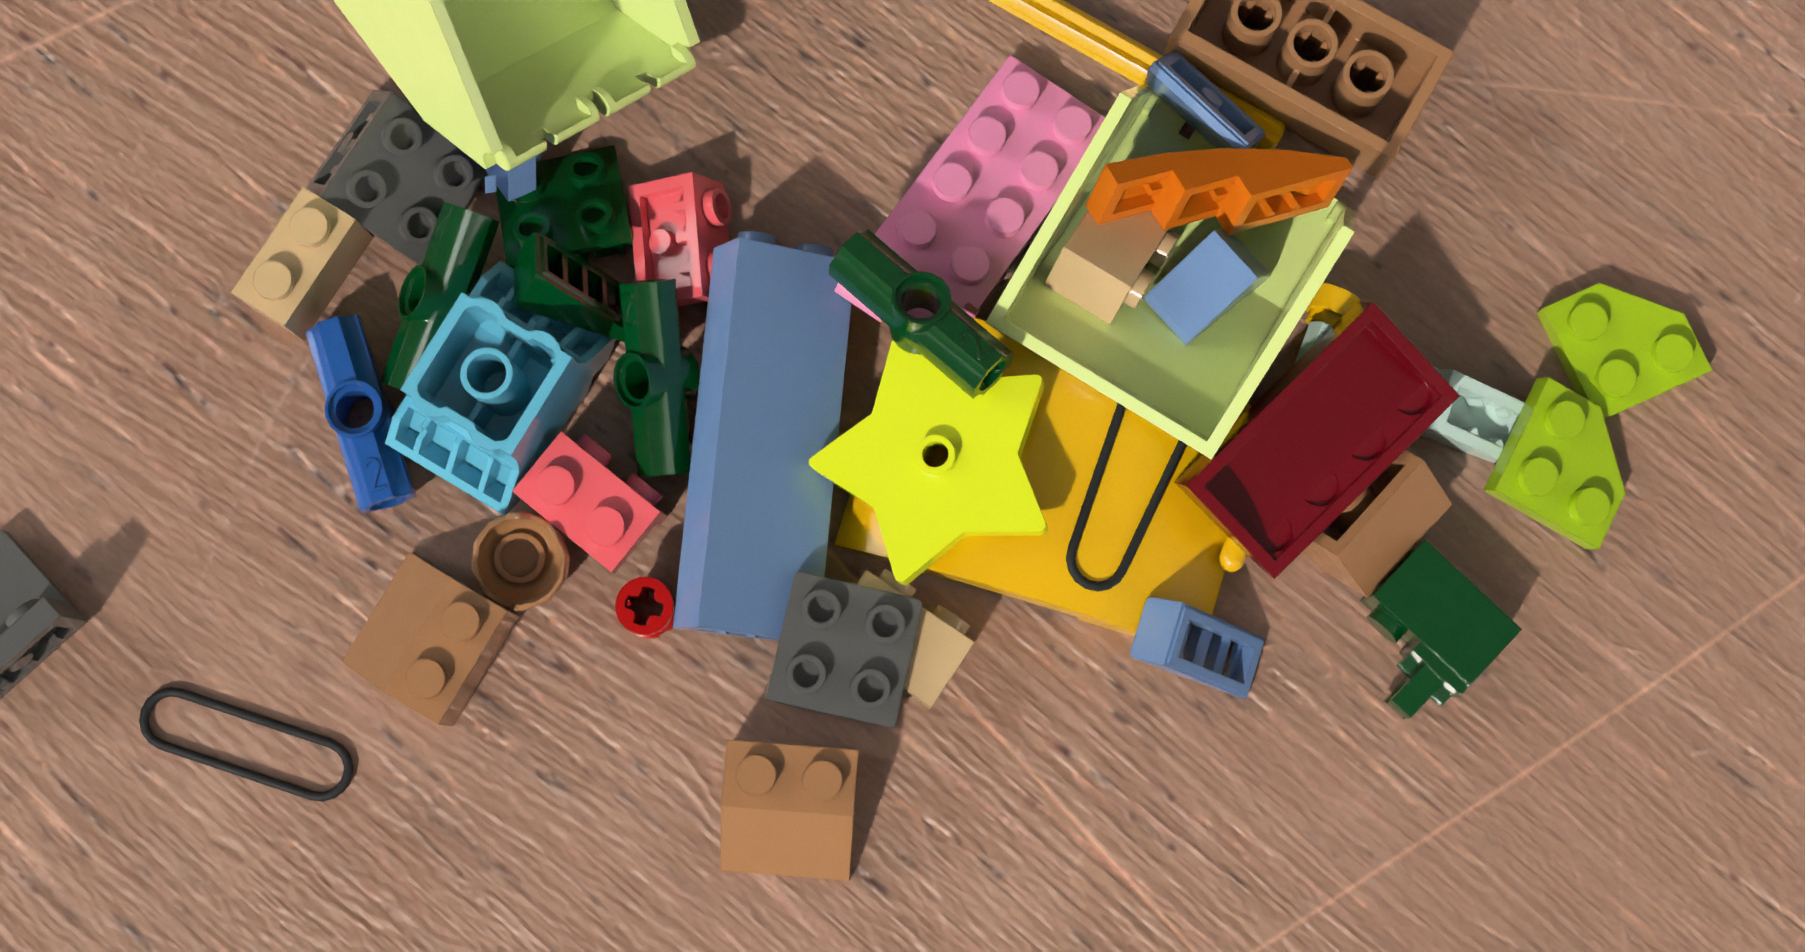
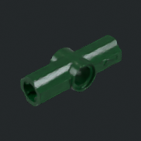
[380,202,500,389]
[829,229,1013,399]
[613,278,700,476]

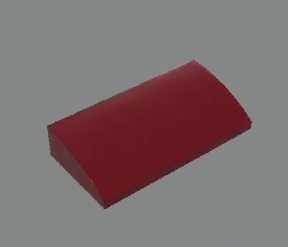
[1175,302,1460,579]

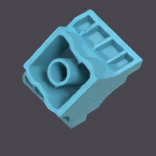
[385,261,616,515]

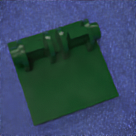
[496,145,634,269]

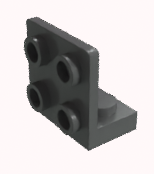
[306,90,488,265]
[0,530,88,700]
[764,572,922,729]

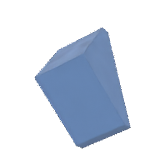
[1143,229,1271,345]

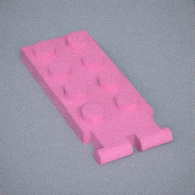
[834,55,1105,323]

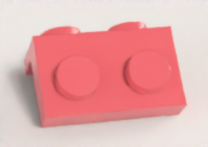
[512,431,668,574]

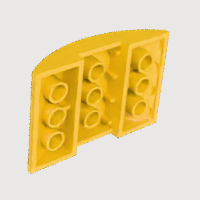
[834,318,1251,642]

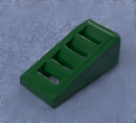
[514,232,625,342]

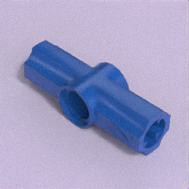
[305,314,416,513]

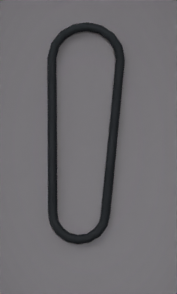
[1066,403,1187,592]

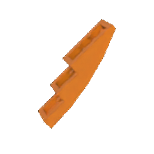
[1085,148,1353,235]

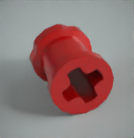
[615,577,676,639]

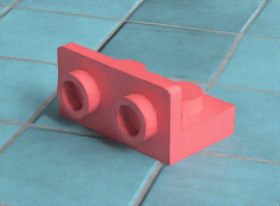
[628,172,732,307]

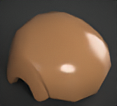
[471,511,571,611]

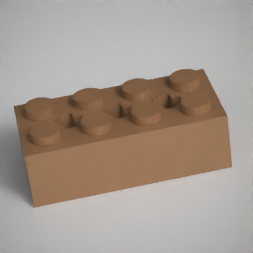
[1163,0,1455,179]

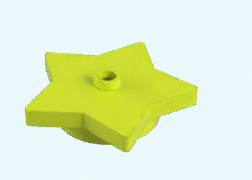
[809,340,1048,585]

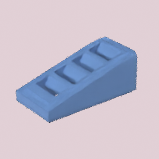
[1130,597,1265,699]

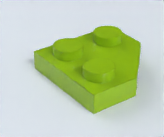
[1537,283,1712,419]
[1483,377,1626,550]

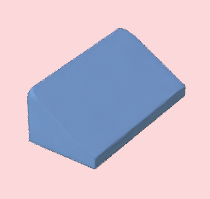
[1146,50,1266,149]

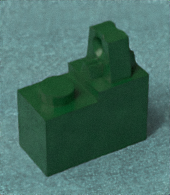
[1360,540,1522,719]

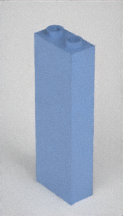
[673,231,851,641]

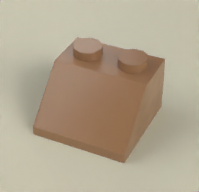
[1303,450,1452,598]
[342,552,520,726]
[720,740,860,881]

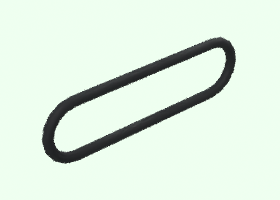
[139,687,354,802]

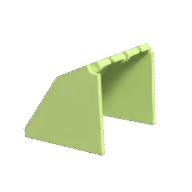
[333,0,700,171]
[985,85,1357,460]

